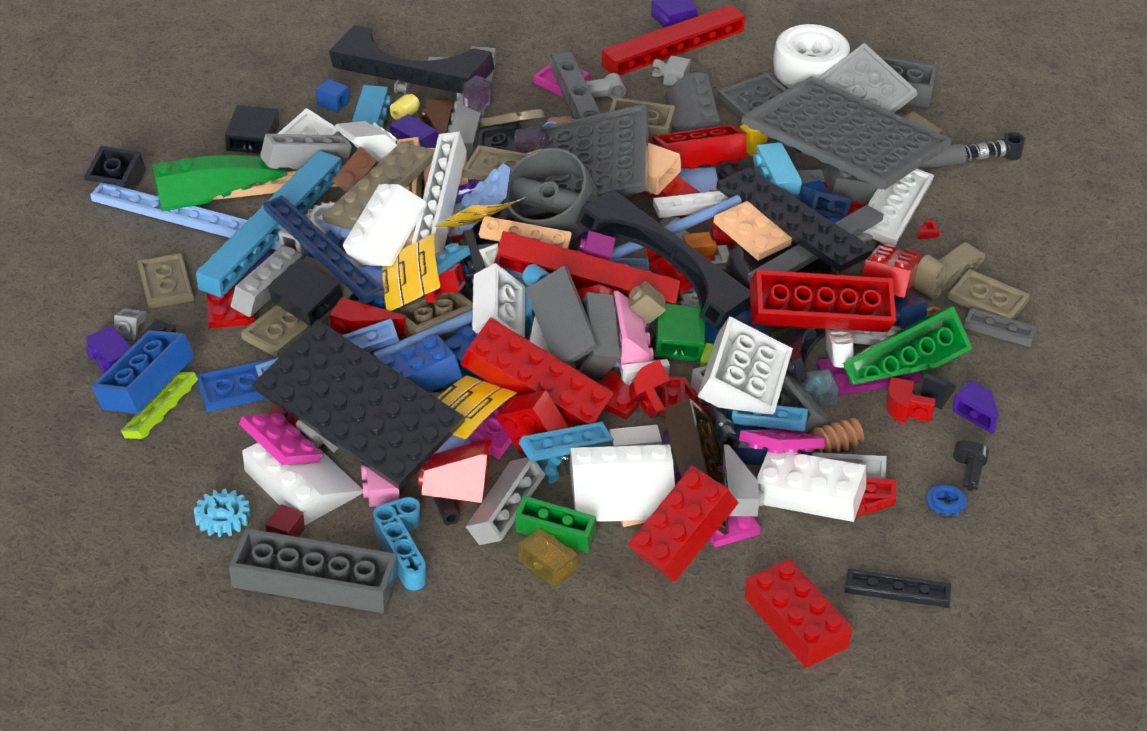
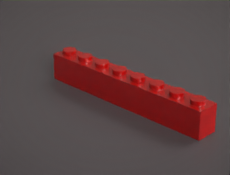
[601,4,745,76]
[493,231,680,305]

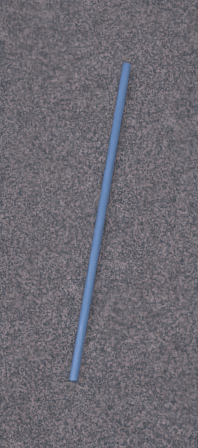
[372,195,742,360]

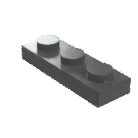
[963,308,1038,347]

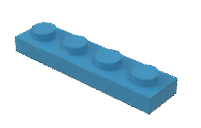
[519,422,614,462]

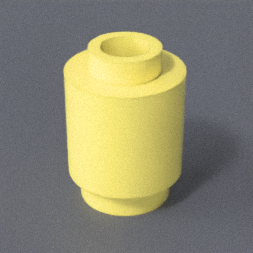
[390,94,420,120]

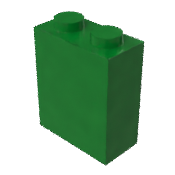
[655,304,705,362]

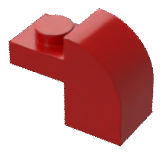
[424,262,465,303]
[629,359,670,419]
[886,377,936,423]

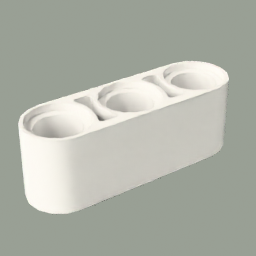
[825,329,854,367]

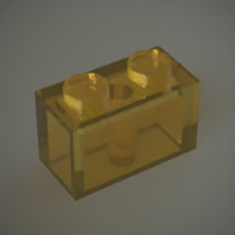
[518,528,577,588]

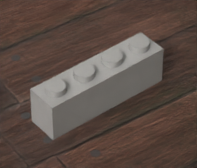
[260,134,352,169]
[230,245,303,317]
[465,457,545,545]

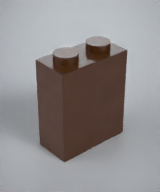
[332,147,378,193]

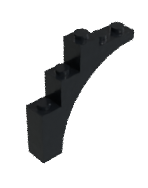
[769,327,826,381]

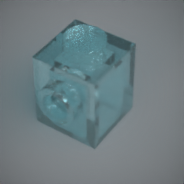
[802,369,839,408]

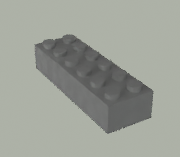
[229,528,398,613]

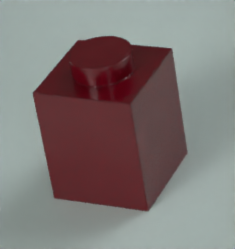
[265,504,305,537]

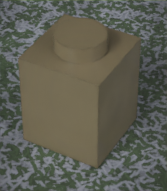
[629,281,666,324]

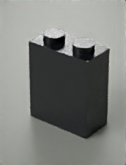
[225,105,279,154]
[268,258,343,327]

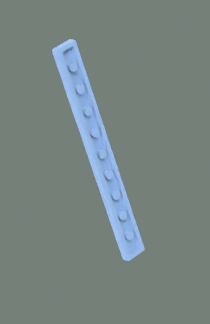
[91,183,280,250]

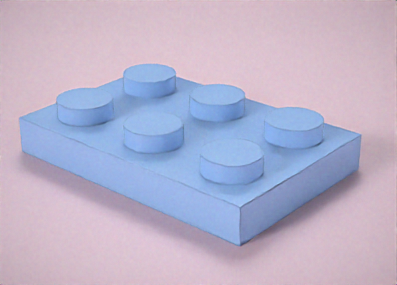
[458,163,510,232]

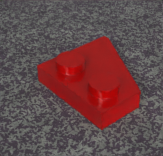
[599,370,640,420]
[661,376,708,416]
[855,478,897,518]

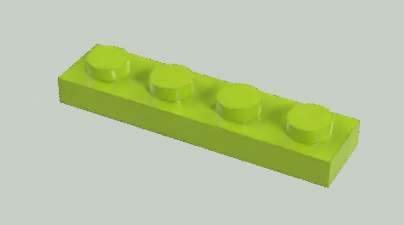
[121,372,198,439]

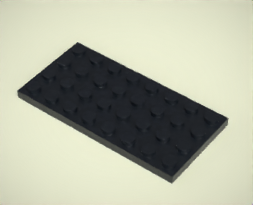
[252,320,465,490]

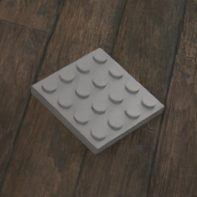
[817,43,918,113]

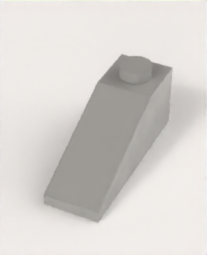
[722,445,764,516]

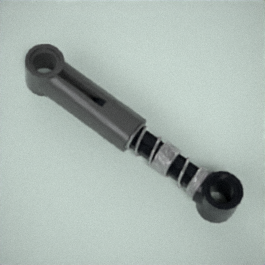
[917,132,1025,170]

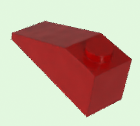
[329,298,407,336]

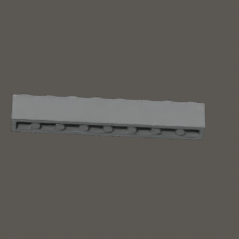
[448,46,496,159]

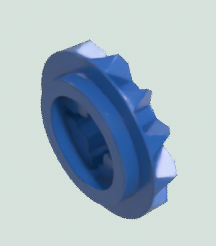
[926,485,967,517]

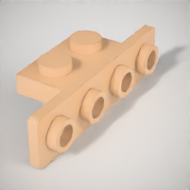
[479,216,572,249]

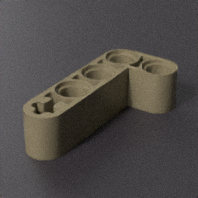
[914,242,985,300]

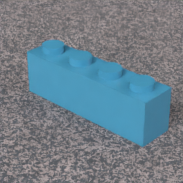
[348,85,392,150]

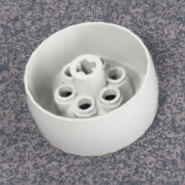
[773,24,850,88]

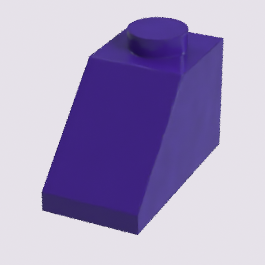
[952,380,999,434]

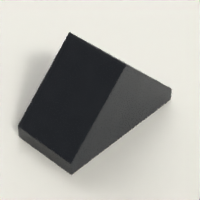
[921,373,956,410]

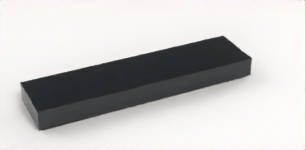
[845,569,951,608]

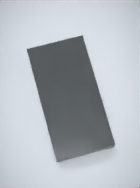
[525,266,599,365]

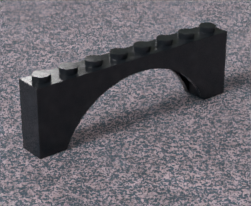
[329,25,495,96]
[575,189,750,330]

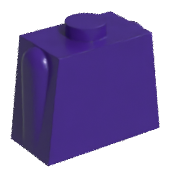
[651,0,699,28]

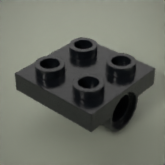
[459,229,485,289]

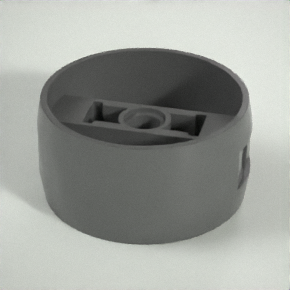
[504,148,598,240]

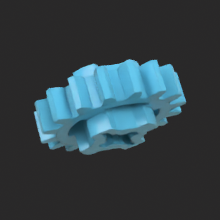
[194,489,251,537]

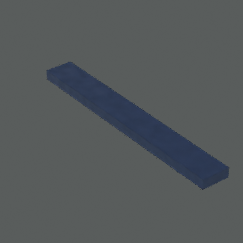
[263,195,385,304]

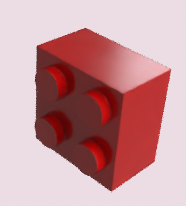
[496,390,570,453]

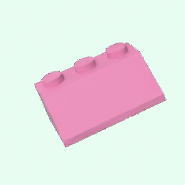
[613,291,653,373]

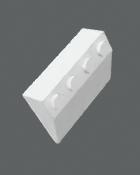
[697,316,793,415]
[242,443,363,525]
[570,445,675,522]

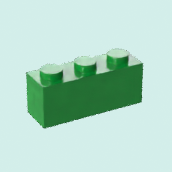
[515,496,596,553]

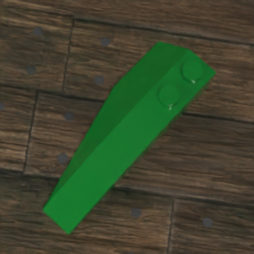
[151,155,287,212]
[842,306,973,385]

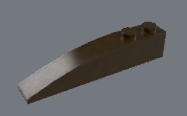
[664,398,729,535]

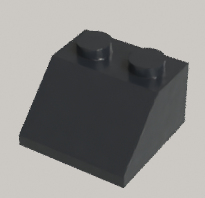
[84,146,146,187]

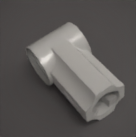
[586,73,626,99]

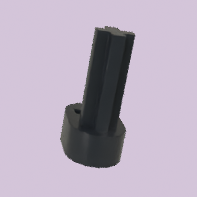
[953,440,989,491]

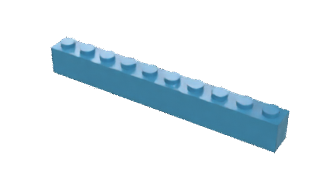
[196,150,342,298]

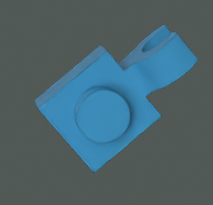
[537,456,563,485]

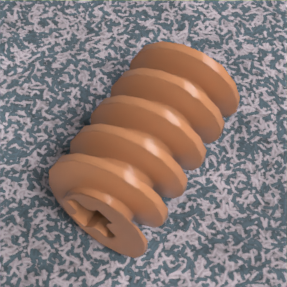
[809,418,864,454]

